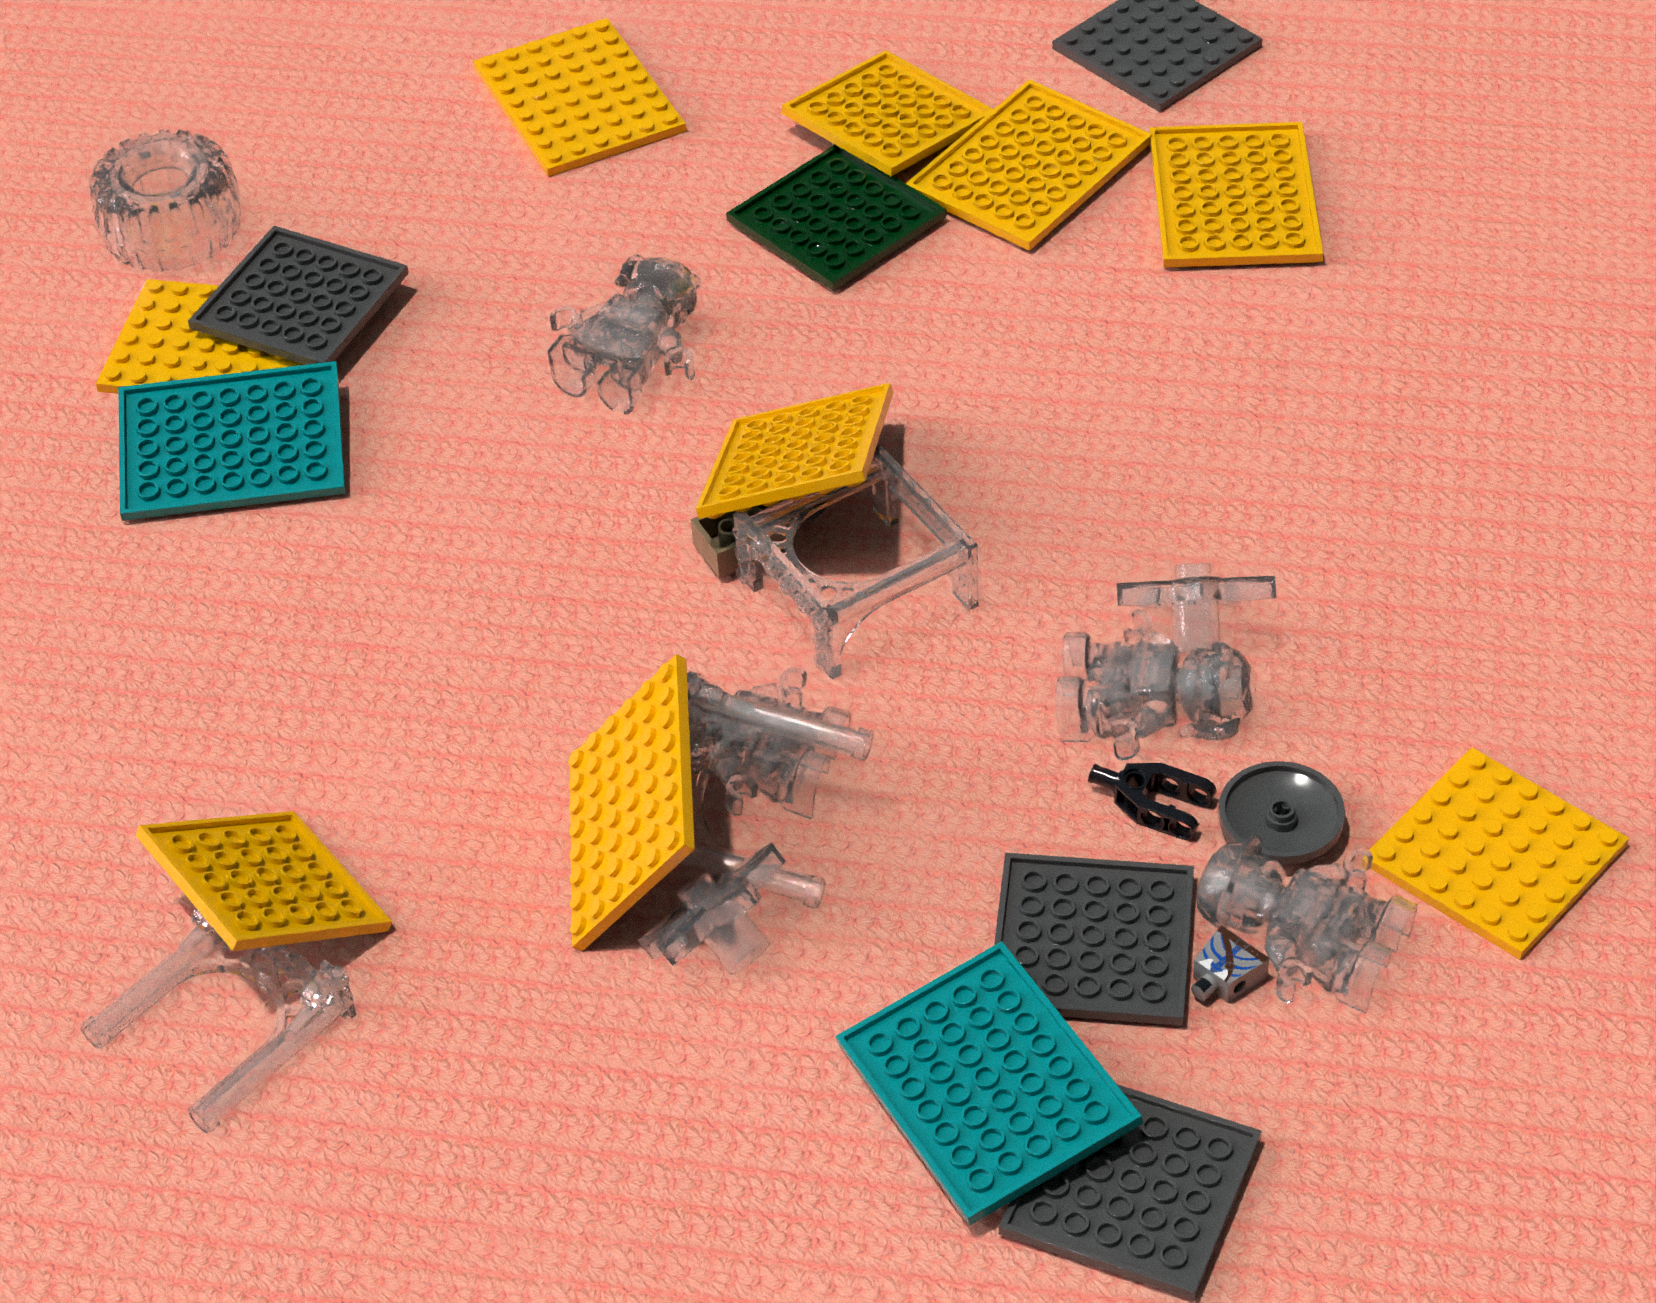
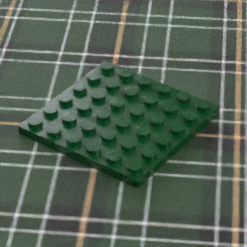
[726,145,946,291]

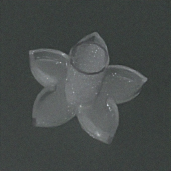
[1117,563,1276,654]
[637,842,786,975]

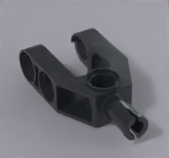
[1088,763,1217,840]

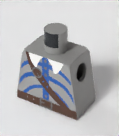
[1191,925,1269,1002]

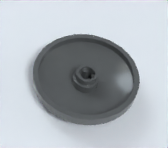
[1218,761,1345,865]

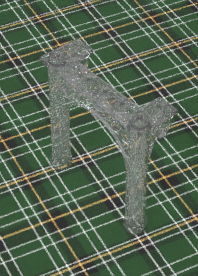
[678,671,873,909]
[80,908,356,1134]

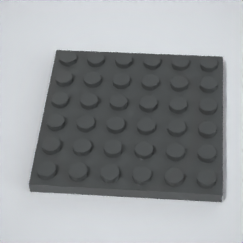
[1052,0,1262,112]
[188,226,409,365]
[994,853,1194,1026]
[999,1084,1262,1300]

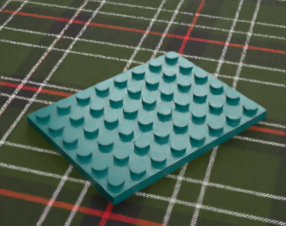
[118,361,346,521]
[835,941,1143,1225]

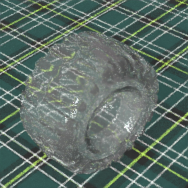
[89,129,241,272]

